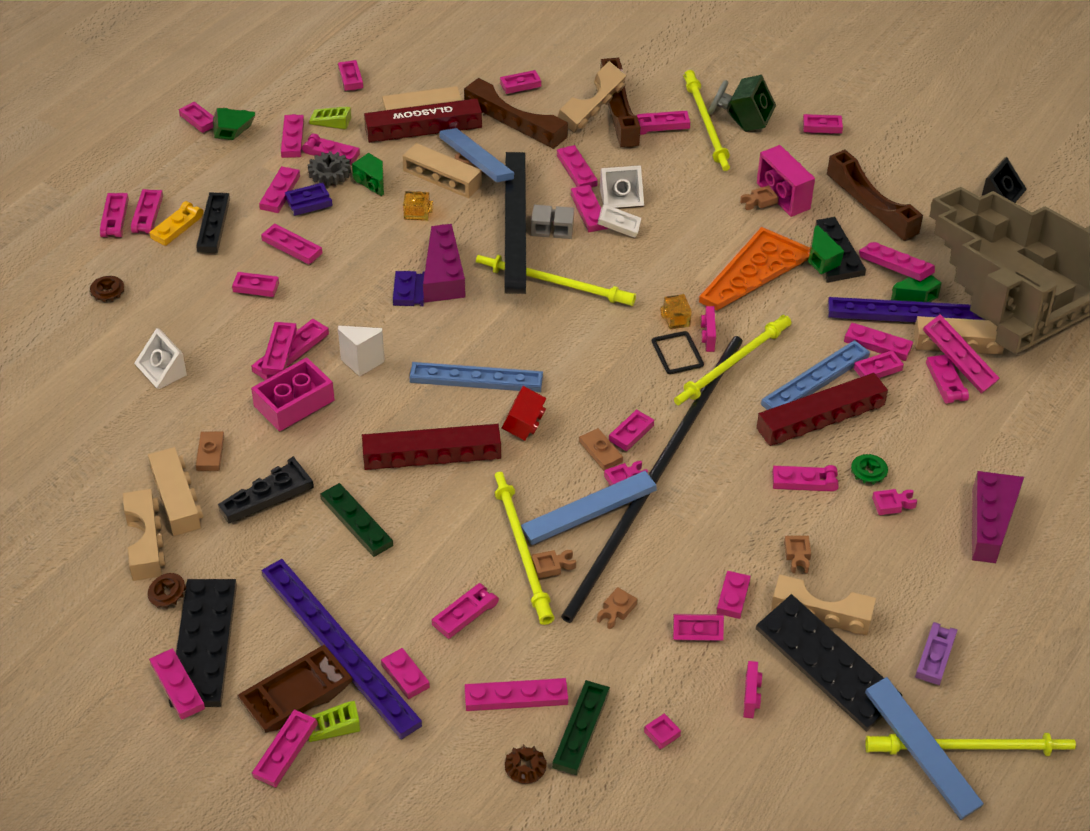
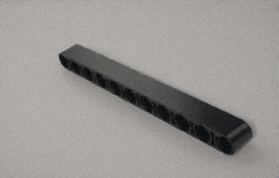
[504,152,526,294]

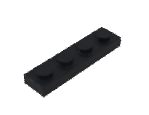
[196,192,230,253]

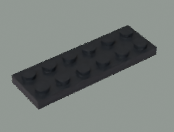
[169,579,237,707]
[756,594,903,732]

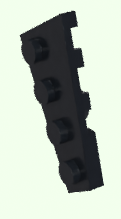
[815,217,866,283]
[218,456,314,524]

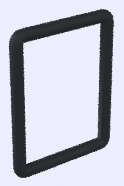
[651,331,704,374]

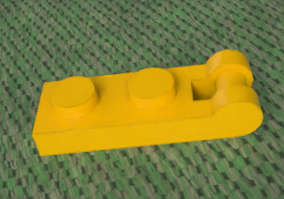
[149,201,204,246]

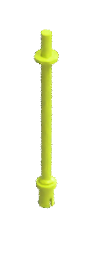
[683,70,730,171]
[476,255,636,306]
[674,314,792,406]
[495,472,555,625]
[865,733,1076,756]

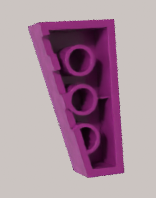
[423,224,466,303]
[972,471,1024,564]

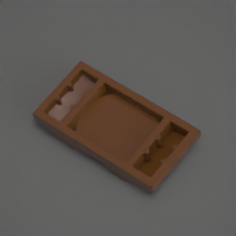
[237,645,352,733]

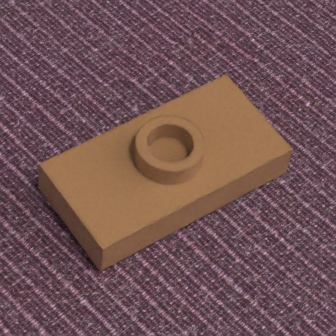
[579,428,623,471]
[196,431,224,471]

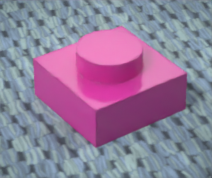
[644,713,681,750]

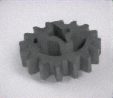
[307,151,351,186]

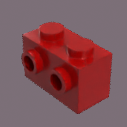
[501,386,546,441]

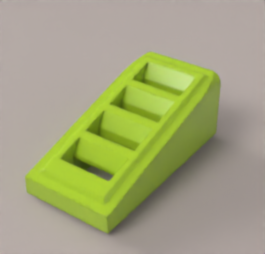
[309,107,352,129]
[308,701,360,742]

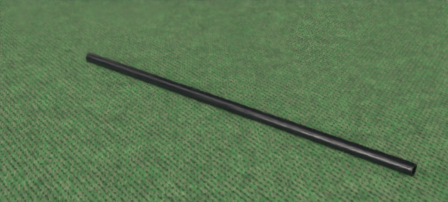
[561,336,743,623]

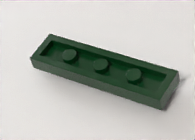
[320,483,393,557]
[552,680,610,776]

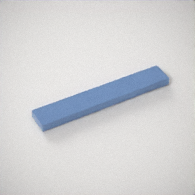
[439,128,514,182]
[761,340,870,410]
[409,362,543,392]
[521,471,657,545]
[865,677,984,820]

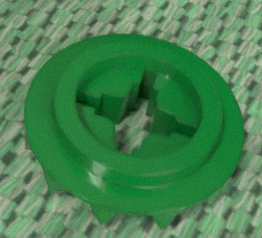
[851,454,888,485]

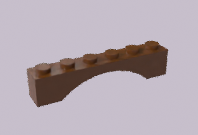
[600,57,641,148]
[464,78,568,149]
[827,149,923,241]

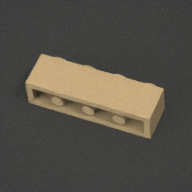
[382,86,462,111]
[403,143,482,198]
[914,316,1004,355]
[148,447,203,536]

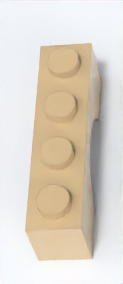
[557,61,626,133]
[123,489,166,581]
[771,574,876,635]

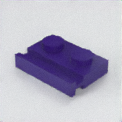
[285,182,333,216]
[393,271,425,306]

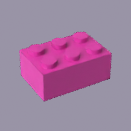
[757,145,815,217]
[251,357,335,432]

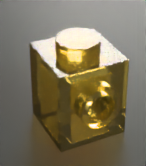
[403,191,433,221]
[660,294,692,330]

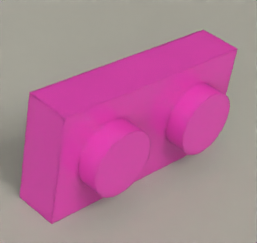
[338,60,363,91]
[500,70,541,94]
[179,102,214,133]
[803,114,843,134]
[232,272,279,297]
[701,306,716,352]
[854,350,904,378]
[609,409,654,452]
[716,571,751,619]
[673,614,724,640]
[381,648,430,700]
[743,661,762,718]

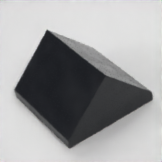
[982,157,1027,203]

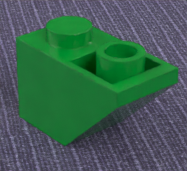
[213,108,255,140]
[352,153,384,196]
[808,225,844,275]
[891,275,942,302]

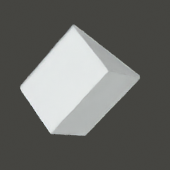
[600,165,644,208]
[338,326,385,377]
[134,328,187,389]

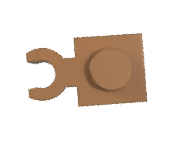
[740,185,779,210]
[784,536,811,574]
[531,550,576,579]
[597,587,638,629]

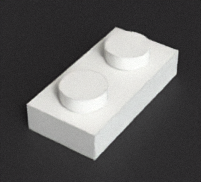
[597,204,641,238]

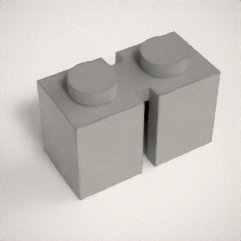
[531,205,574,239]

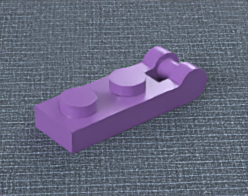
[915,622,958,686]

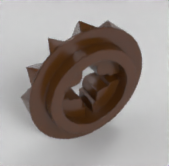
[90,276,124,302]
[147,573,187,609]
[505,744,547,784]

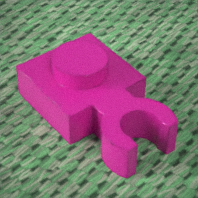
[604,461,648,486]
[872,489,917,515]

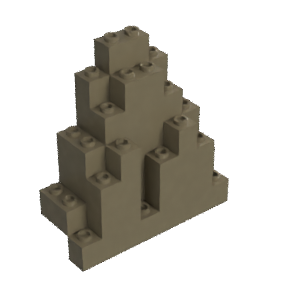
[929,187,1090,354]

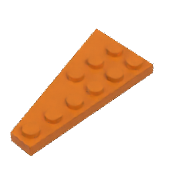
[699,227,810,310]

